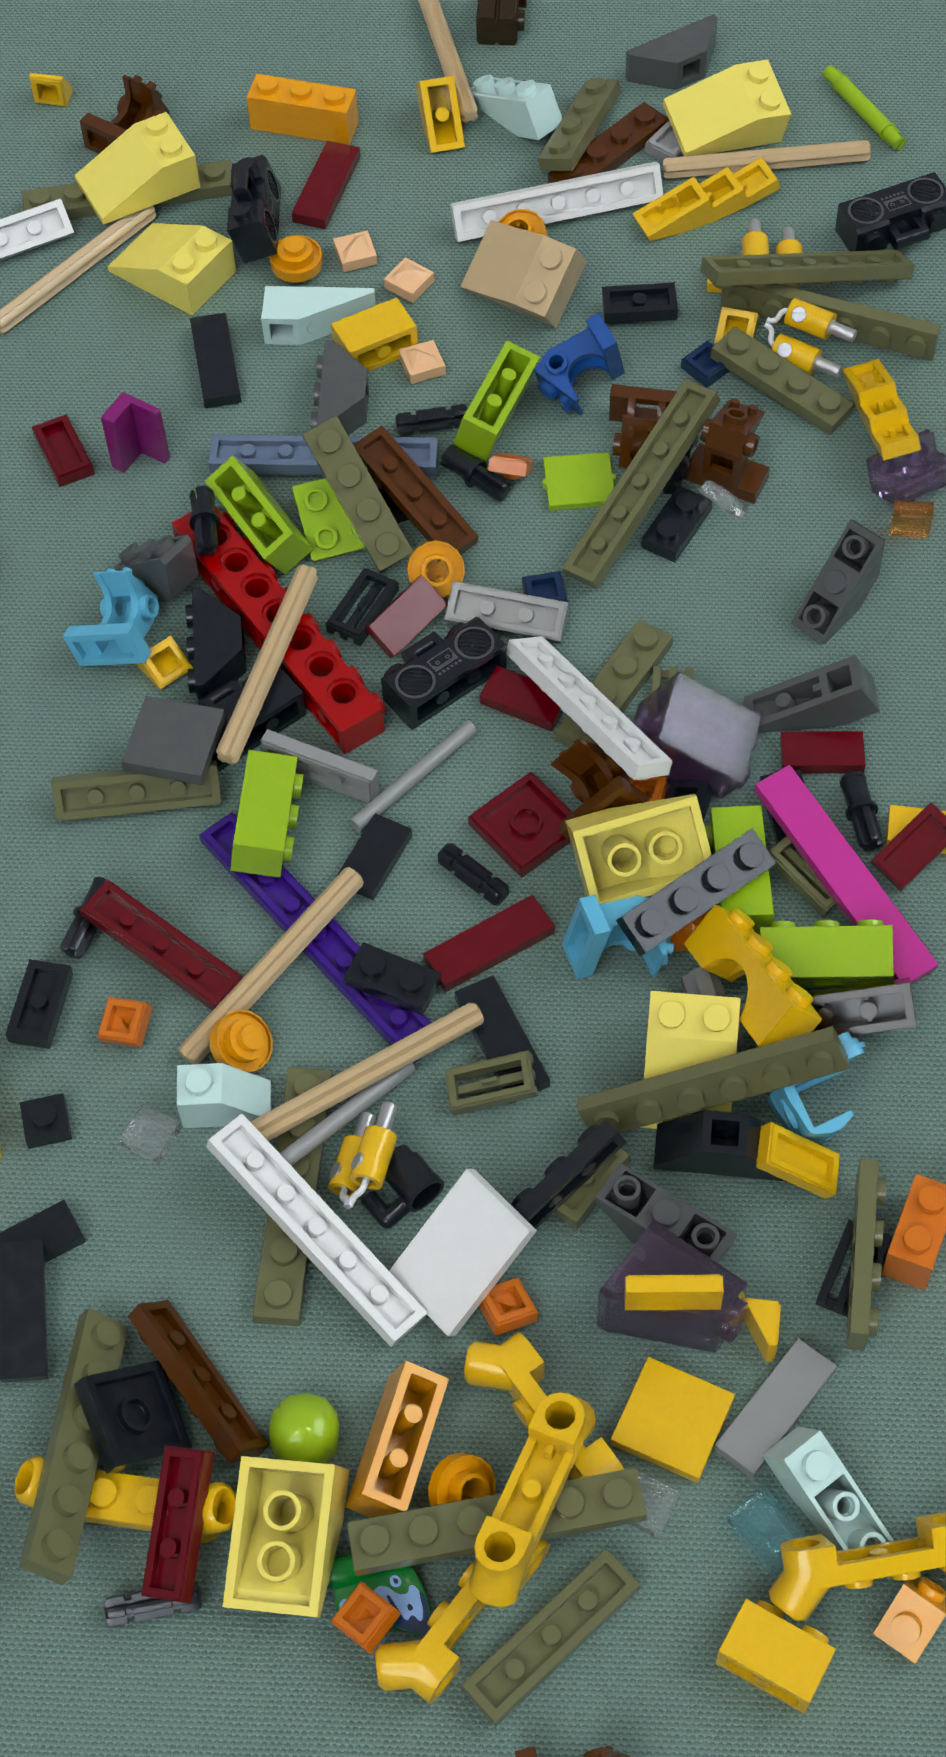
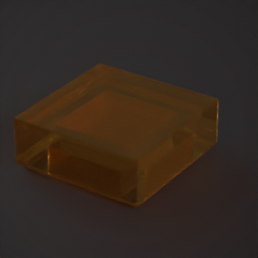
[890,500,934,538]

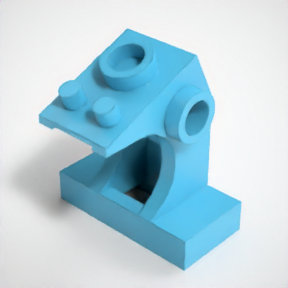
[63,567,159,666]
[562,895,674,979]

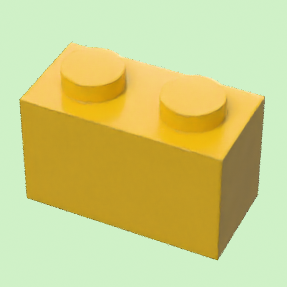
[331,297,418,372]
[716,1599,836,1714]

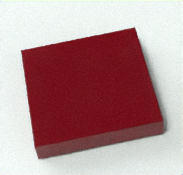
[468,772,572,878]

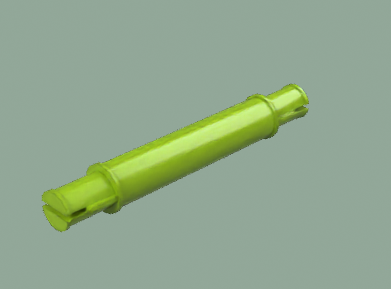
[823,65,906,150]

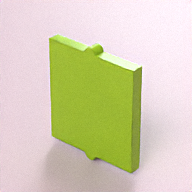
[542,452,616,511]

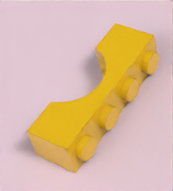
[684,904,822,1047]

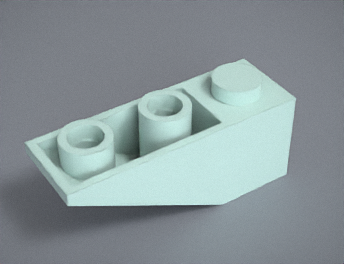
[470,75,562,140]
[261,286,376,345]
[762,1426,894,1551]

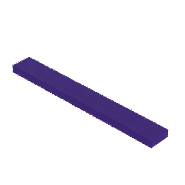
[199,812,432,1064]

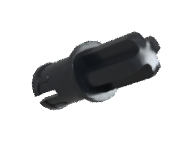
[440,444,511,502]
[189,486,220,556]
[839,771,883,852]
[60,877,106,959]

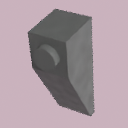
[744,655,880,734]

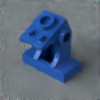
[534,313,625,415]

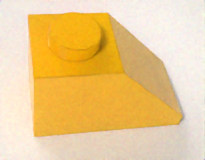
[415,75,465,153]

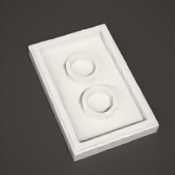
[389,1169,537,1337]

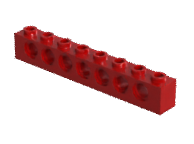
[171,506,386,755]

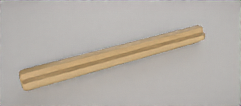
[418,0,478,123]
[662,140,871,180]
[0,206,157,334]
[216,564,318,764]
[179,867,364,1064]
[251,1003,484,1141]

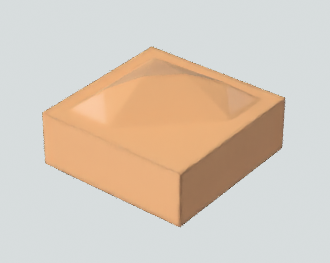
[333,230,378,272]
[384,257,435,303]
[399,340,446,384]

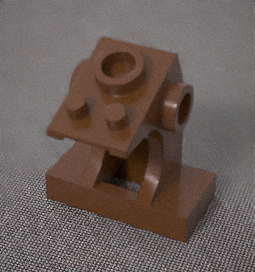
[80,75,170,154]
[609,384,677,468]
[684,398,770,504]
[551,738,649,840]

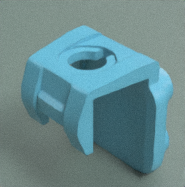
[767,1032,866,1145]

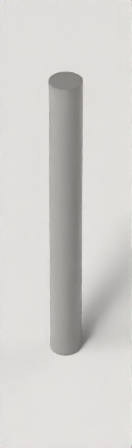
[349,720,477,832]
[280,1062,415,1166]

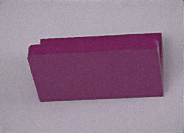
[101,392,170,473]

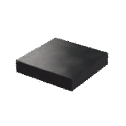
[74,1361,192,1474]

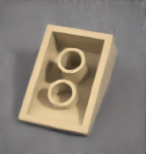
[460,220,587,328]

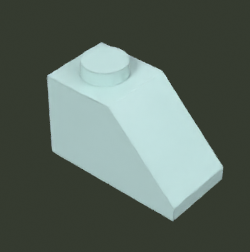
[177,1063,271,1128]

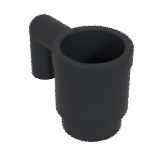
[361,1145,445,1229]

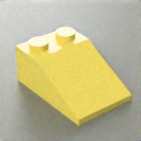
[662,59,791,156]
[75,112,200,225]
[107,223,236,315]
[565,794,712,904]
[640,991,741,1129]
[222,1456,350,1618]

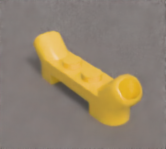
[464,1332,625,1480]
[469,1392,596,1608]
[14,1455,236,1543]
[768,1512,946,1622]
[375,1540,551,1704]

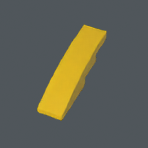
[632,157,781,241]
[842,359,921,461]

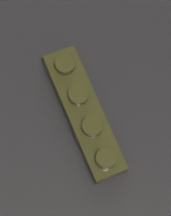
[538,77,621,171]
[710,326,854,435]
[302,415,413,573]
[555,620,673,748]
[51,760,222,821]
[845,1158,886,1351]
[461,1549,640,1727]

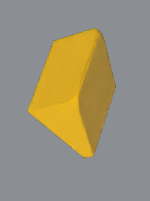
[29,73,73,107]
[714,307,759,344]
[137,636,193,690]
[742,1298,781,1362]

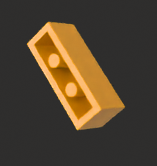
[246,73,359,145]
[345,1361,449,1518]

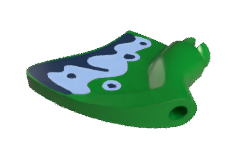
[327,1553,431,1637]

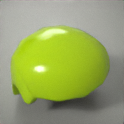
[268,1393,340,1464]

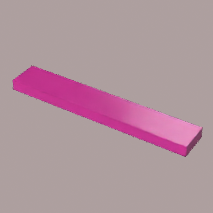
[754,765,939,985]

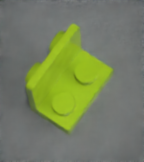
[291,467,367,562]

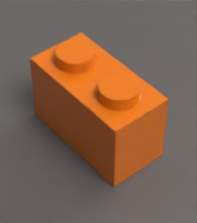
[881,1174,946,1290]

